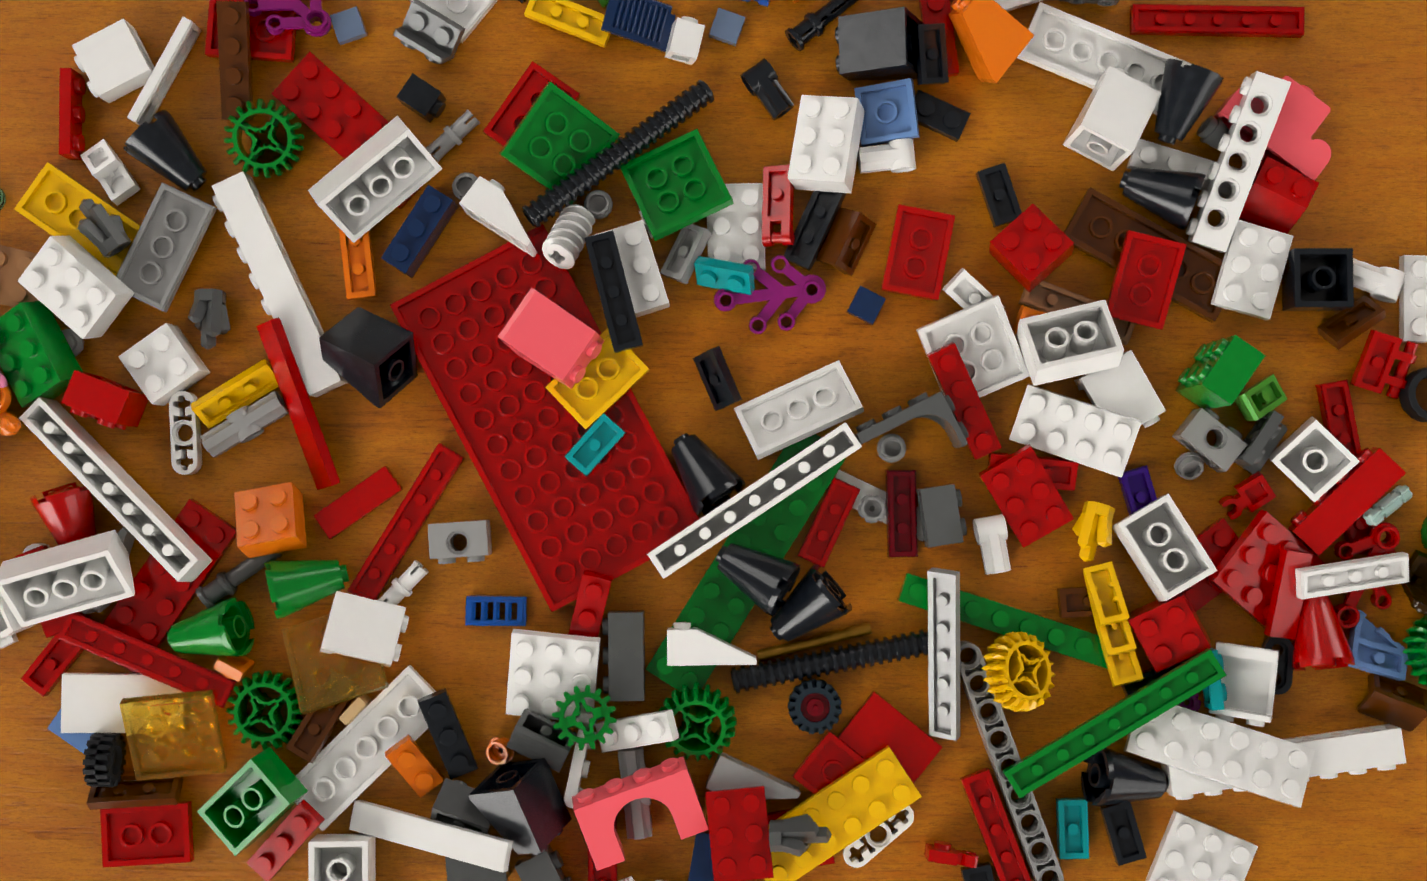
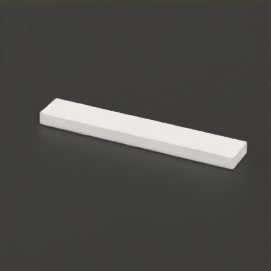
[349,800,513,873]

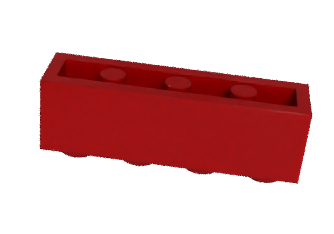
[1288,447,1406,556]

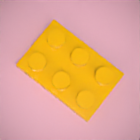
[545,328,650,430]

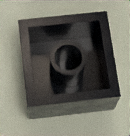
[1282,248,1354,311]

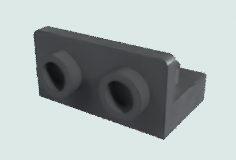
[393,0,466,64]
[1234,410,1287,475]

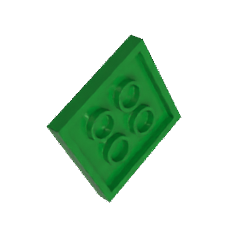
[499,82,620,205]
[620,129,734,241]

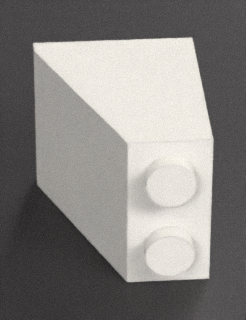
[1063,66,1162,171]

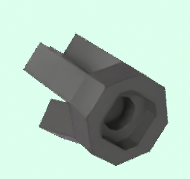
[78,199,132,258]
[188,289,231,350]
[769,814,831,857]

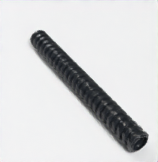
[522,80,714,228]
[730,629,928,693]

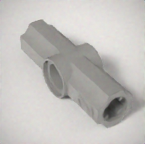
[200,391,288,458]
[618,747,653,840]

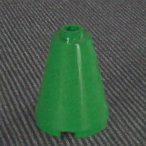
[264,560,349,619]
[167,598,255,657]

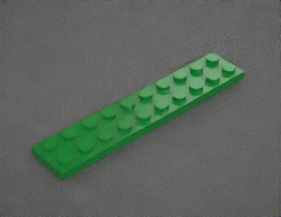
[645,434,846,693]

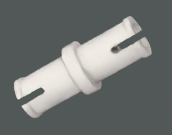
[377,560,429,605]

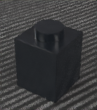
[397,73,446,123]

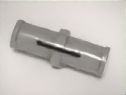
[426,109,480,162]

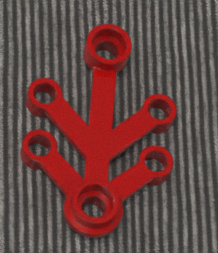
[1334,522,1400,628]

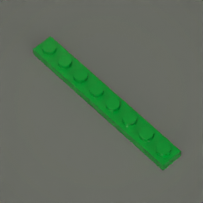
[898,573,1108,669]
[1003,648,1227,798]

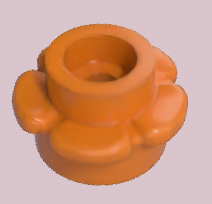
[486,737,514,765]

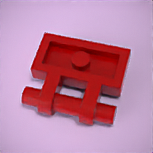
[1350,329,1419,399]

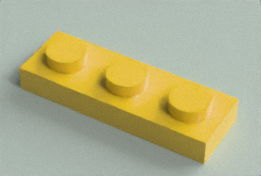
[524,0,611,48]
[191,358,279,429]

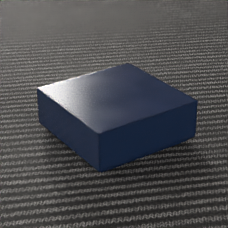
[847,285,886,325]

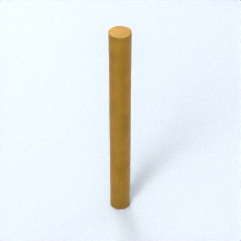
[757,623,872,662]

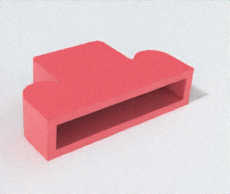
[1213,76,1331,180]

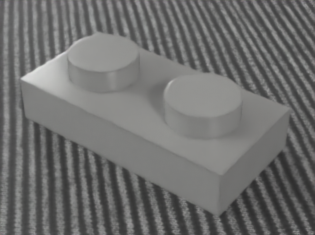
[660,224,712,285]

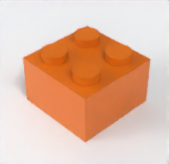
[234,482,307,558]

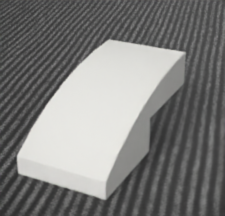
[80,139,141,206]

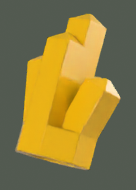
[1072,501,1115,562]

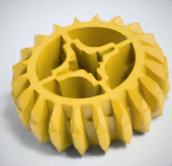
[981,632,1056,712]

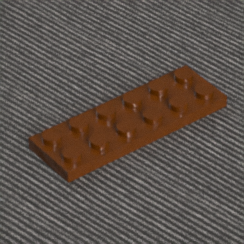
[1064,187,1223,323]

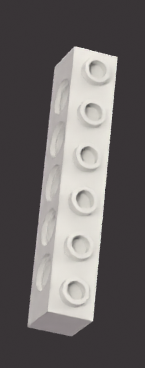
[1186,71,1291,253]

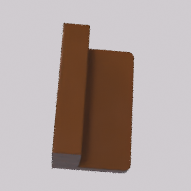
[816,207,876,276]
[1358,673,1427,731]

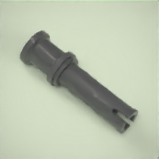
[196,553,282,608]

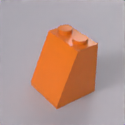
[949,0,1034,83]

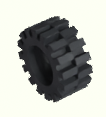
[83,733,126,787]

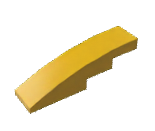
[1083,561,1144,687]

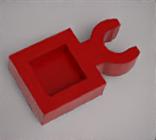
[1219,471,1277,520]
[924,840,979,868]

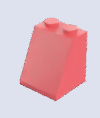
[498,288,604,389]

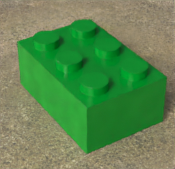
[0,301,82,408]
[1175,335,1266,409]
[197,747,308,856]

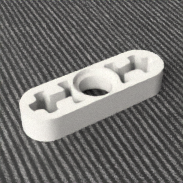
[169,391,202,475]
[842,805,914,868]

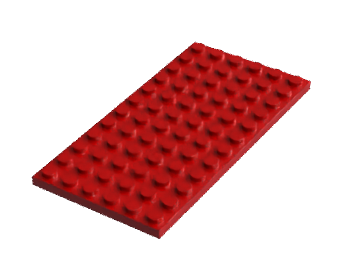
[390,224,700,612]

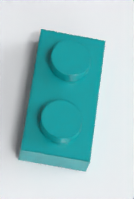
[694,256,755,295]
[565,413,626,476]
[1203,648,1227,711]
[1056,797,1089,859]

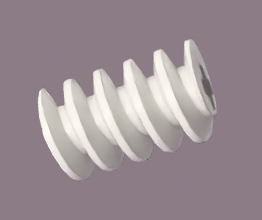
[542,204,595,269]

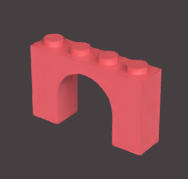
[572,756,709,871]

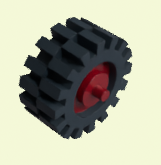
[788,678,842,734]

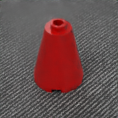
[30,482,96,546]
[1292,595,1355,671]

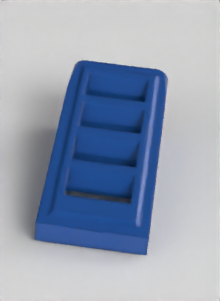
[465,595,527,626]

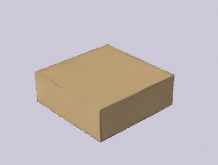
[338,693,372,725]

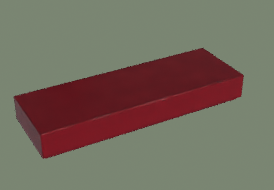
[885,470,918,558]

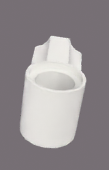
[858,138,917,174]
[1353,258,1406,303]
[973,514,1011,575]

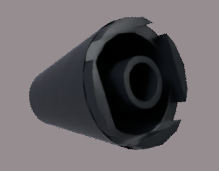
[1154,59,1224,145]
[123,110,207,191]
[1119,167,1206,231]
[671,433,745,516]
[716,543,800,616]
[770,564,852,642]
[1081,748,1168,806]

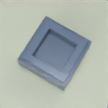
[330,6,368,45]
[709,7,745,47]

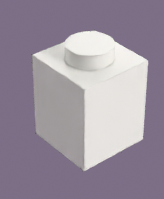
[665,16,705,65]

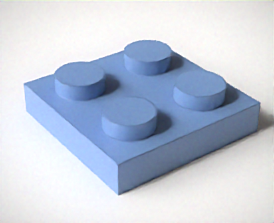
[854,78,920,147]

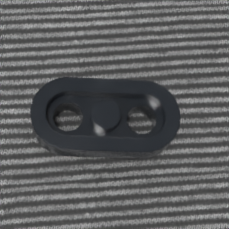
[1261,637,1294,695]

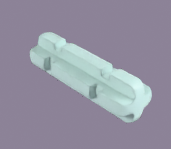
[1363,485,1413,526]

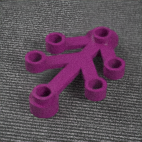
[244,0,331,37]
[714,255,826,334]

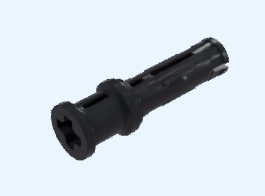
[785,0,859,51]

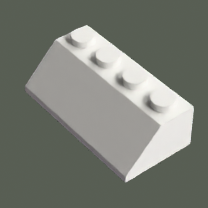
[308,115,442,243]
[0,530,135,628]

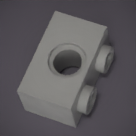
[1172,408,1248,472]
[427,520,492,564]

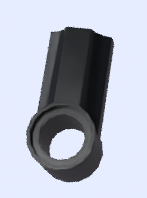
[740,58,794,120]

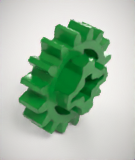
[552,685,617,751]

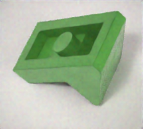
[1235,374,1287,421]

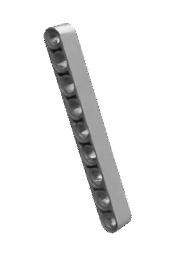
[960,641,1064,881]

